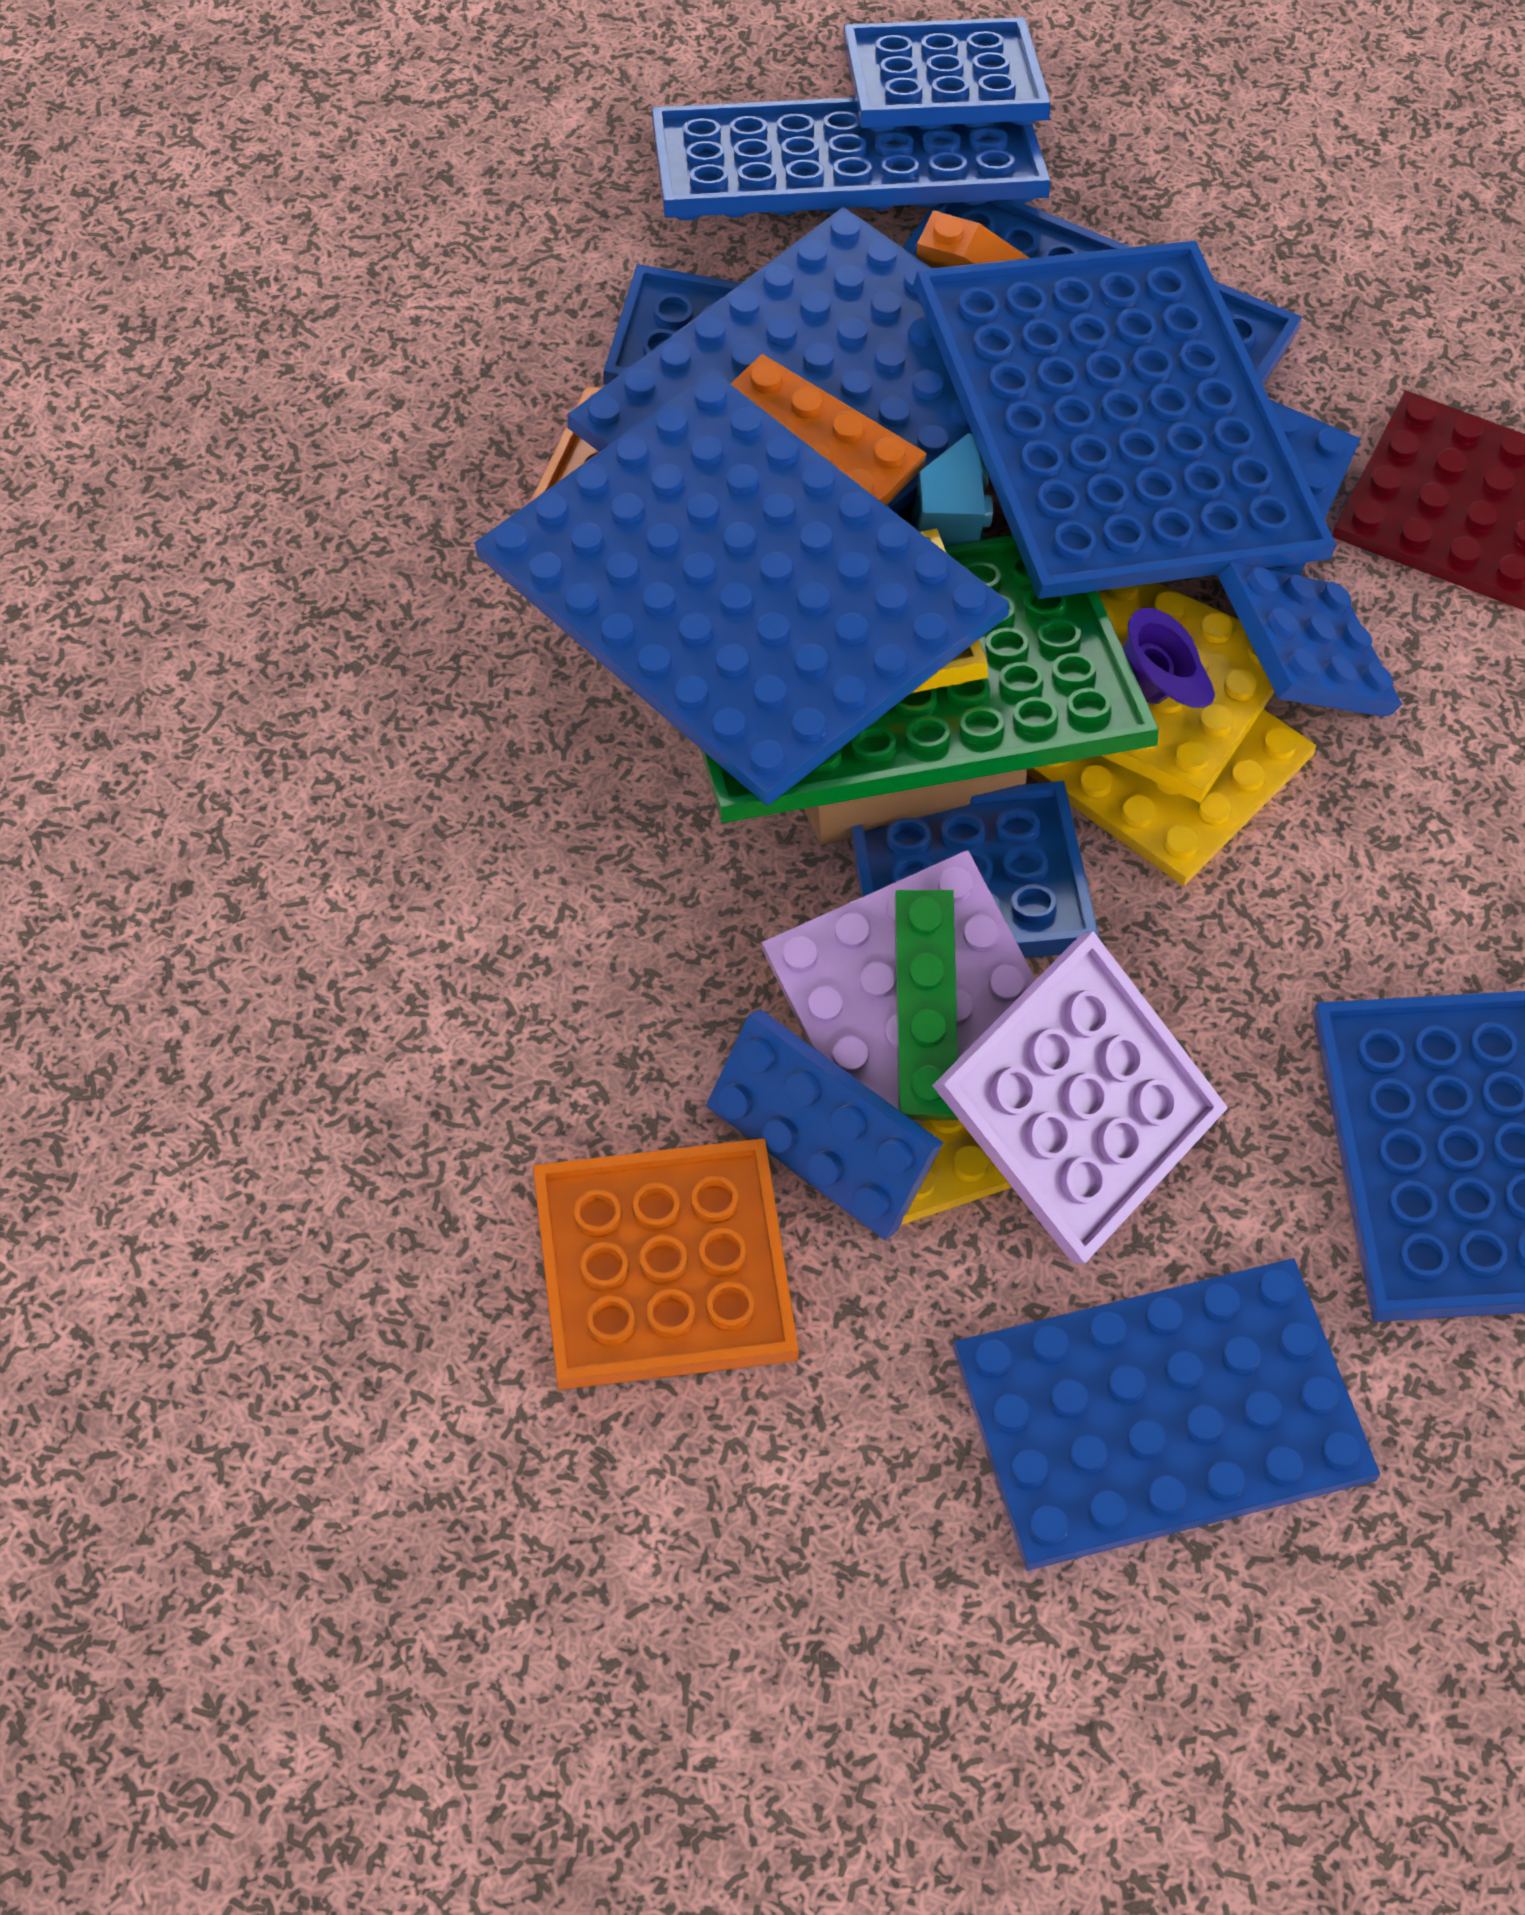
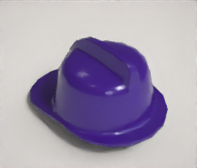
[1122,608,1215,708]

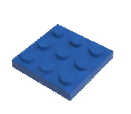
[603,264,741,385]
[1218,562,1402,717]

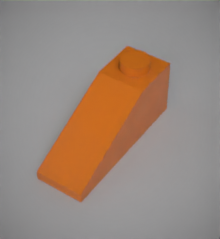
[916,210,1029,269]

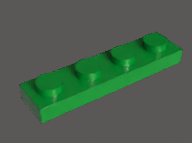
[894,890,958,1120]

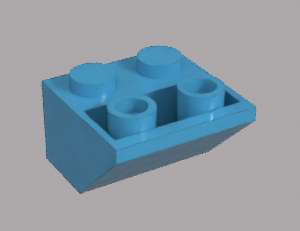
[909,433,993,547]

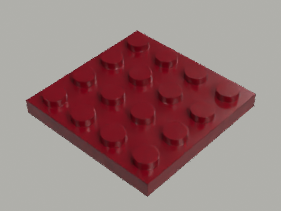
[1332,390,1525,611]

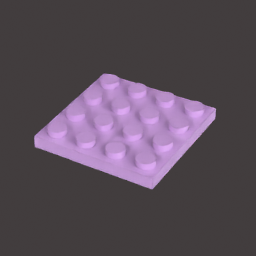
[762,850,1036,1124]
[932,931,1228,1264]

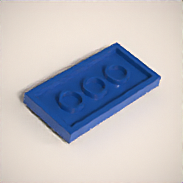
[706,1009,943,1240]

